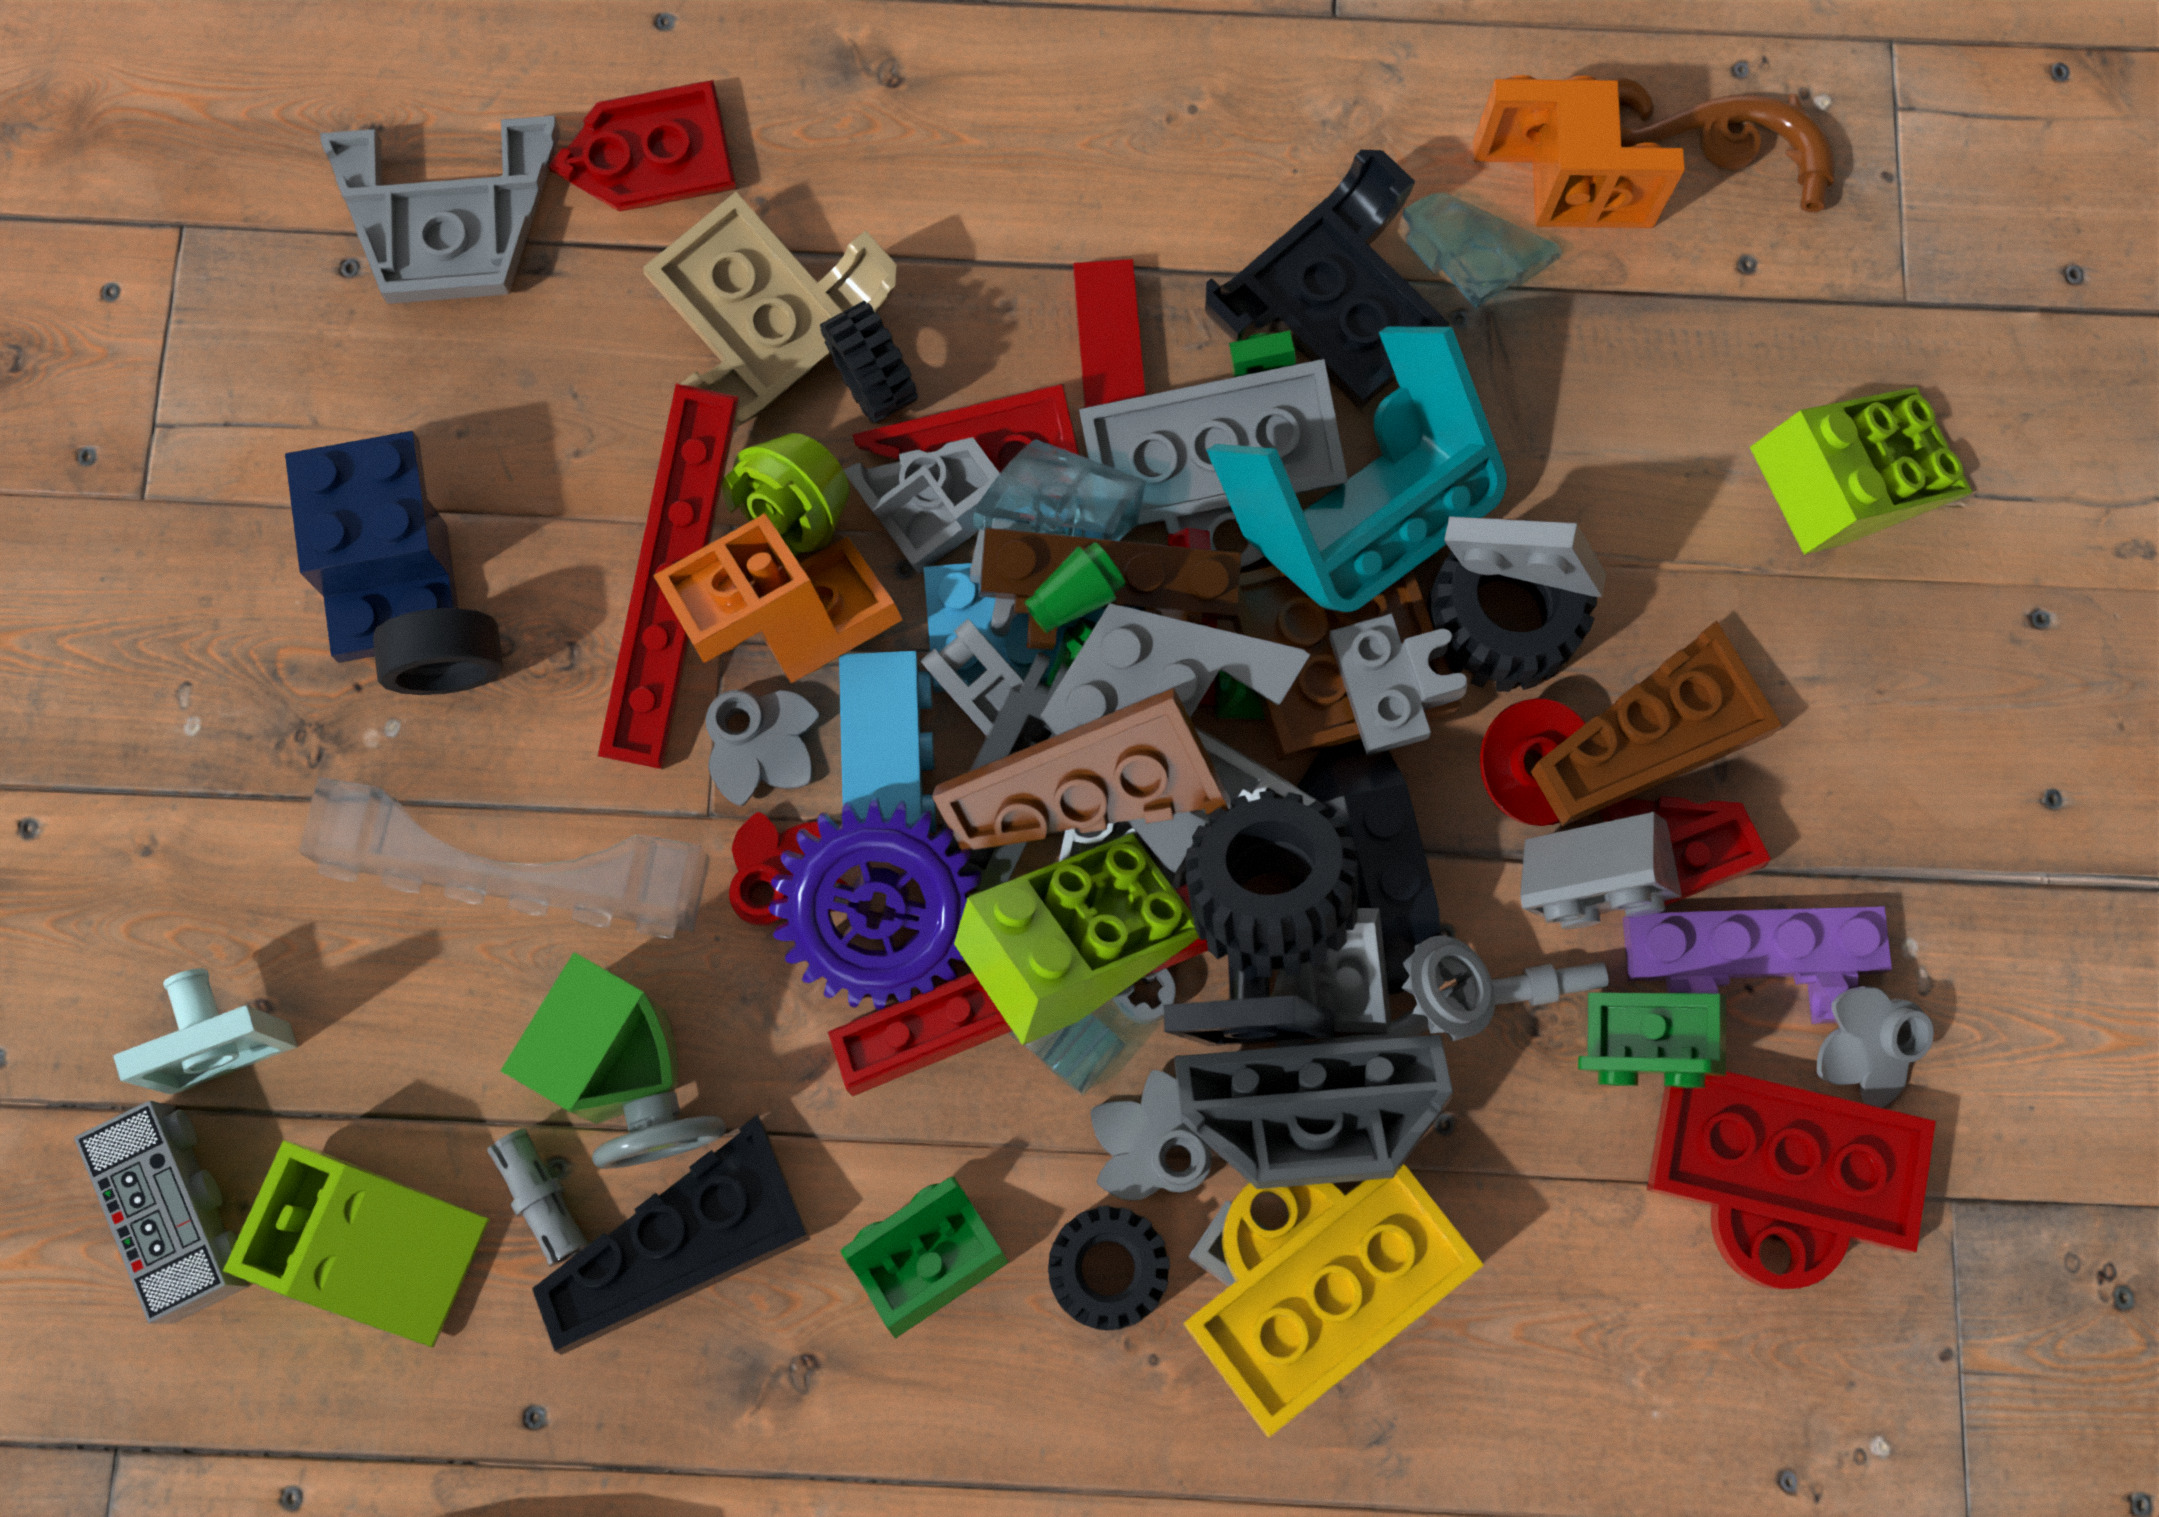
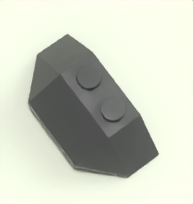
[1175,1035,1453,1189]

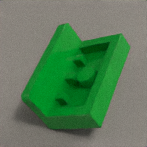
[1578,993,1726,1088]
[840,1176,1009,1339]

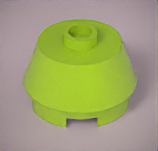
[722,433,850,557]

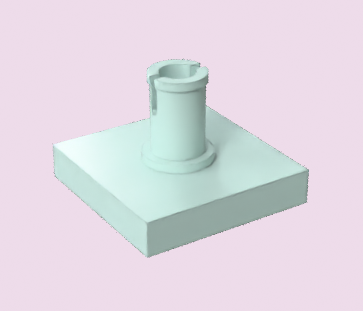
[113,968,298,1095]

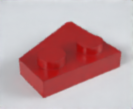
[1599,796,1771,906]

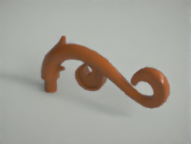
[1608,77,1835,212]

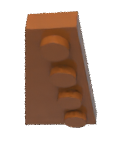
[1531,620,1782,826]

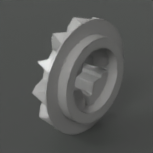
[1402,935,1495,1042]

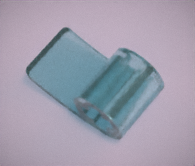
[1007,1013,1125,1096]

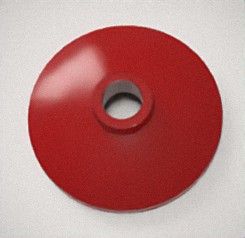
[1480,698,1585,826]

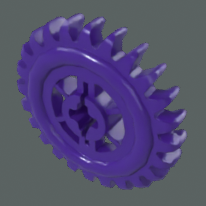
[769,798,982,1010]

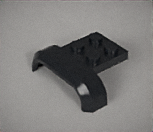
[1205,149,1450,409]

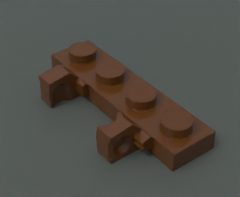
[979,528,1241,651]

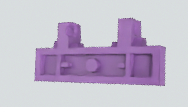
[1623,906,1892,1024]

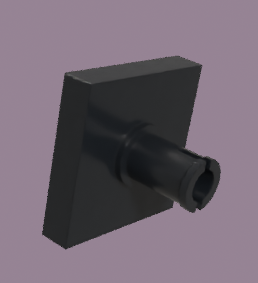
[1164,958,1335,1046]

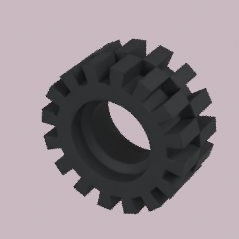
[820,301,918,424]
[1048,1205,1170,1330]

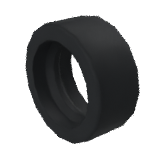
[373,608,503,695]

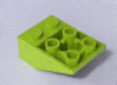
[1749,387,1972,555]
[954,833,1199,1045]
[223,1140,490,1347]

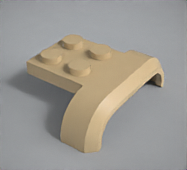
[643,192,897,428]

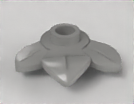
[706,690,820,807]
[1817,986,1934,1108]
[1090,1070,1212,1201]

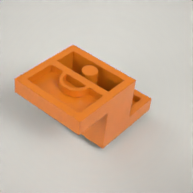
[1473,75,1685,228]
[653,513,903,683]

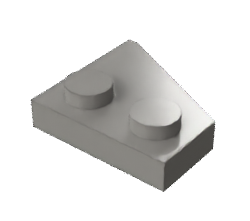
[1444,517,1607,597]

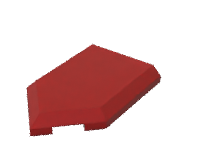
[548,80,737,212]

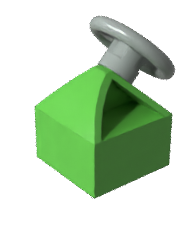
[500,952,726,1169]

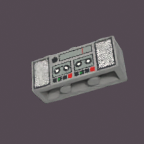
[74,1100,249,1324]

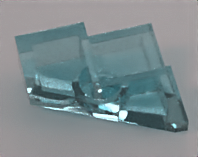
[1397,192,1563,309]
[972,439,1146,541]

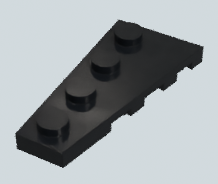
[532,1114,811,1355]

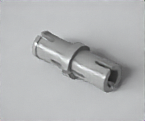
[487,1128,589,1267]

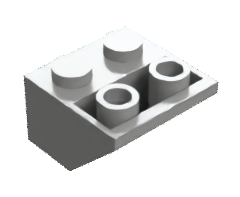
[1520,812,1682,929]

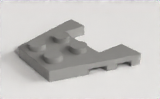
[320,115,560,304]
[1040,603,1310,873]

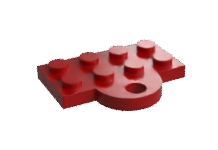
[1646,1071,1936,1290]

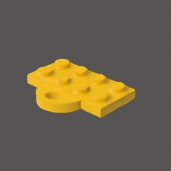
[1183,1164,1484,1438]

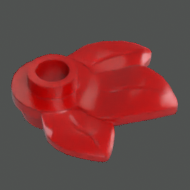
[729,812,849,926]

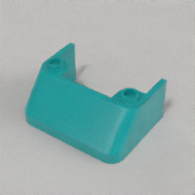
[1206,327,1507,612]

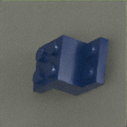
[285,431,458,663]

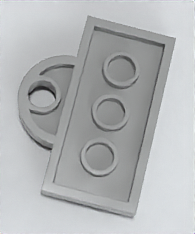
[1079,359,1348,568]

